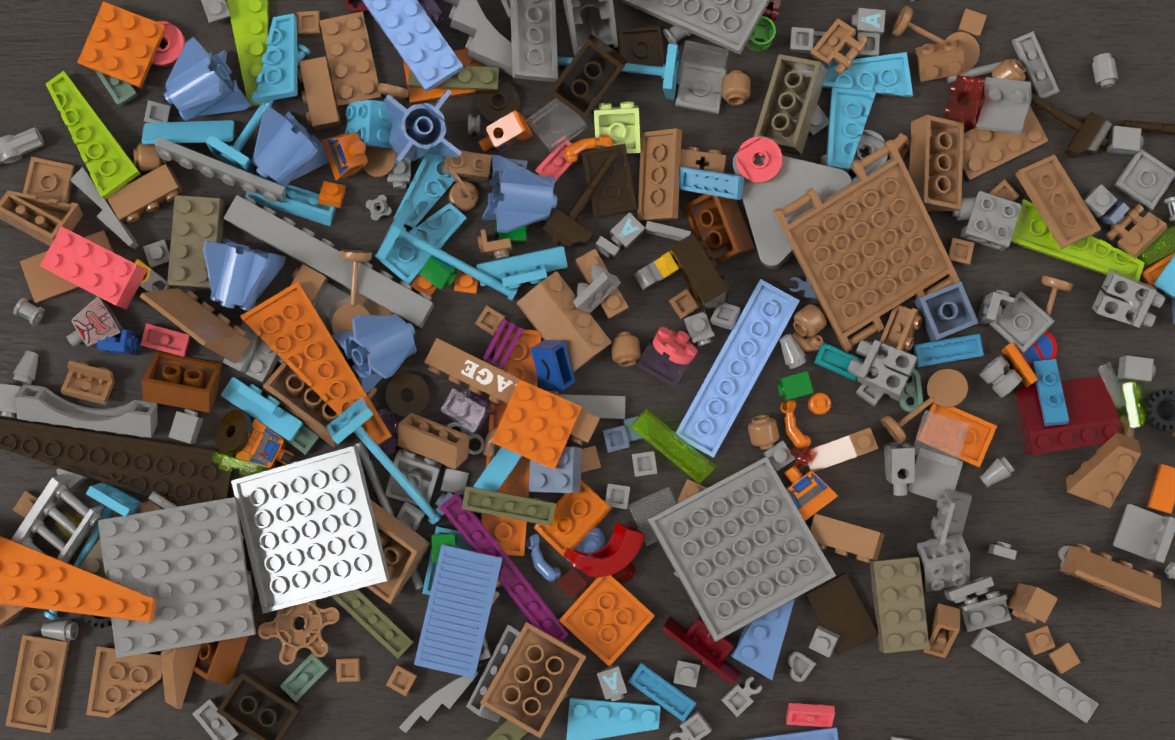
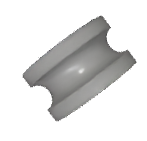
[468,115,481,135]

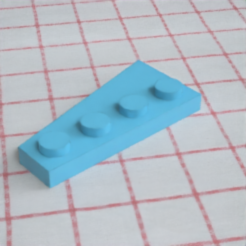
[252,14,297,103]
[822,52,913,98]
[826,87,876,173]
[393,153,455,228]
[374,203,467,285]
[566,697,660,740]

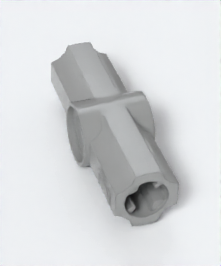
[0,127,44,164]

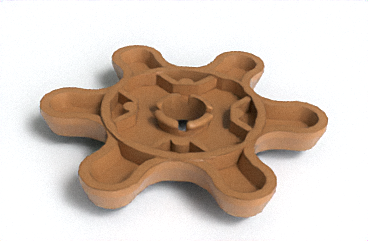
[258,600,340,665]

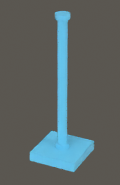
[206,44,310,174]
[557,44,680,100]
[376,200,518,300]
[326,397,442,524]
[44,482,142,620]

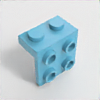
[345,100,392,149]

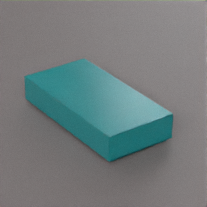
[813,342,864,381]

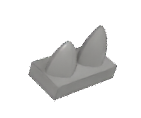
[573,265,621,313]

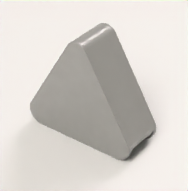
[563,0,618,56]
[733,151,852,269]

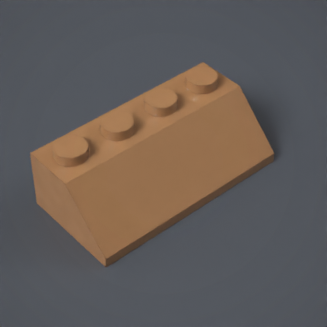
[909,115,964,212]
[516,271,612,373]
[1060,544,1162,608]

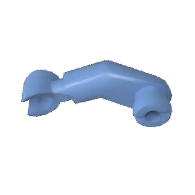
[525,534,561,581]

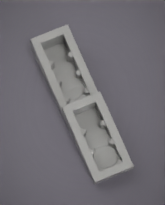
[70,167,139,249]

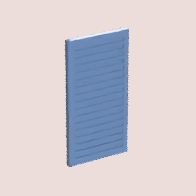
[414,544,502,679]

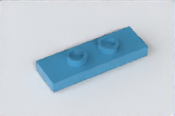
[679,166,744,200]
[912,334,984,368]
[1032,359,1069,426]
[628,663,697,722]

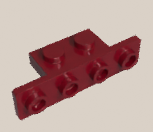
[662,616,740,685]

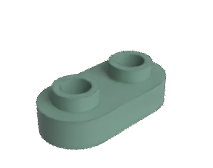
[899,369,923,412]

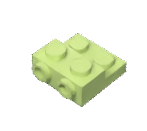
[594,102,641,153]

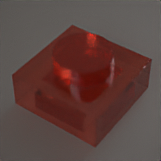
[556,567,588,599]

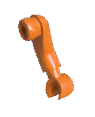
[564,134,613,162]
[780,400,811,449]

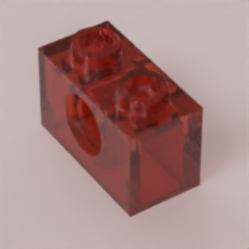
[945,75,985,128]

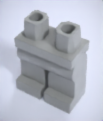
[1092,269,1165,328]
[848,340,917,401]

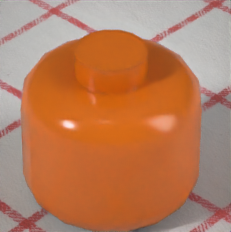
[808,393,831,415]

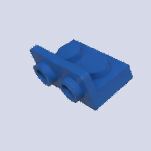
[96,329,141,356]

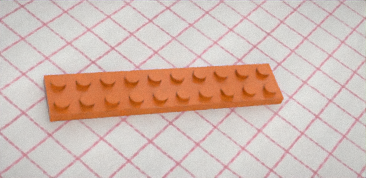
[481,328,542,556]

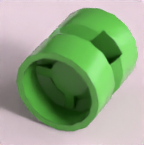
[746,16,776,53]

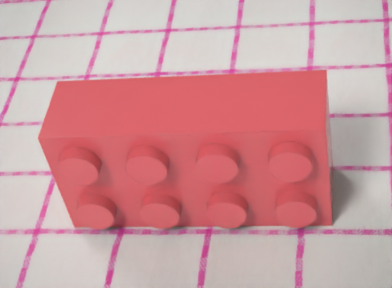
[40,226,147,310]

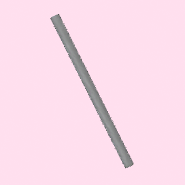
[355,442,424,590]

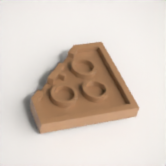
[86,645,163,718]

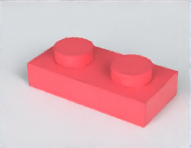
[535,138,582,182]
[140,324,191,357]
[786,703,835,727]

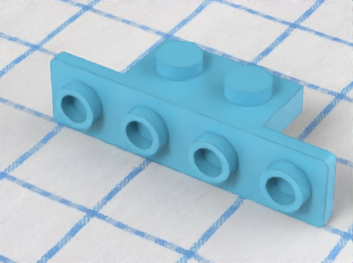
[476,246,568,289]
[221,377,303,441]

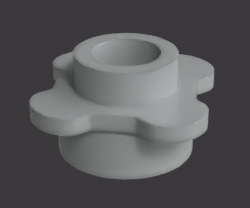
[366,195,392,221]

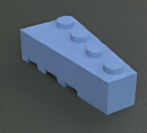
[730,599,795,680]

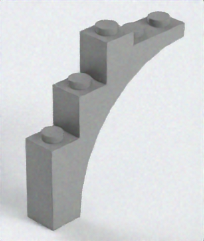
[443,0,513,76]

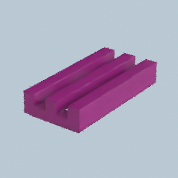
[483,319,524,370]

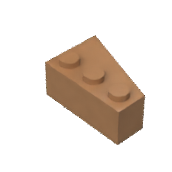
[0,191,83,246]
[1066,433,1141,508]

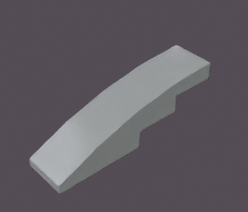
[399,669,480,733]

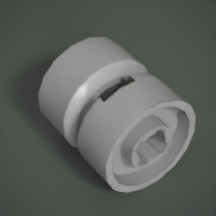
[979,355,1023,398]

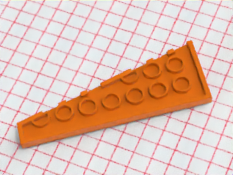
[240,282,392,445]
[0,536,157,623]

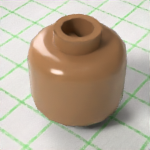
[992,59,1026,81]
[722,70,751,105]
[133,143,166,172]
[793,304,827,337]
[610,332,641,367]
[748,415,779,450]

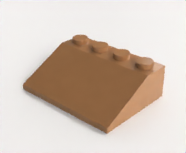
[140,288,251,363]
[263,361,377,448]
[366,499,431,604]
[480,622,586,738]

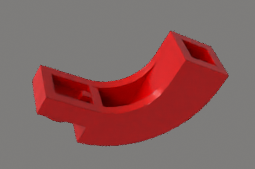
[564,523,646,577]

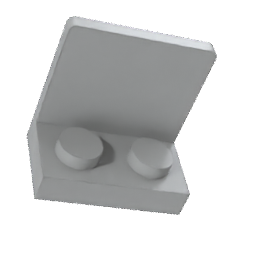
[977,77,1032,134]
[960,191,1021,251]
[931,489,972,545]
[1113,504,1175,563]
[917,534,970,592]

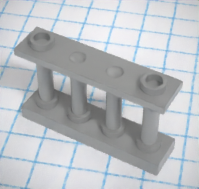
[11,474,105,563]

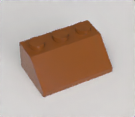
[683,194,755,264]
[142,352,222,413]
[193,636,248,685]

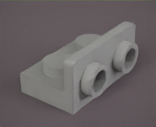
[977,290,1015,325]
[959,591,1011,632]

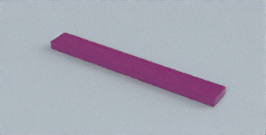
[440,492,570,641]

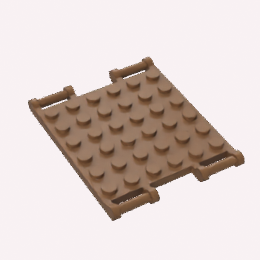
[772,139,960,353]

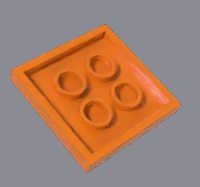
[77,2,167,88]
[492,379,582,470]
[559,575,655,667]

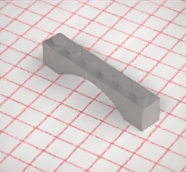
[15,384,158,438]

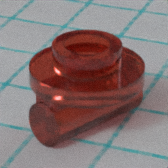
[790,447,812,468]
[612,562,636,583]

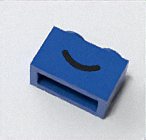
[531,340,576,391]

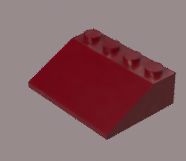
[1015,375,1122,455]

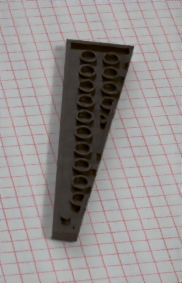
[0,419,235,507]

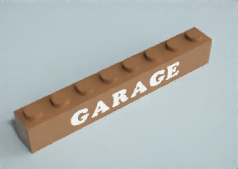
[424,338,600,445]

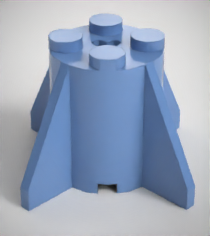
[164,37,252,121]
[384,89,462,164]
[250,106,329,187]
[482,155,557,233]
[203,238,286,311]
[331,314,417,393]

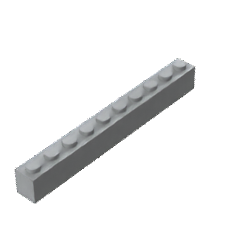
[223,195,435,329]

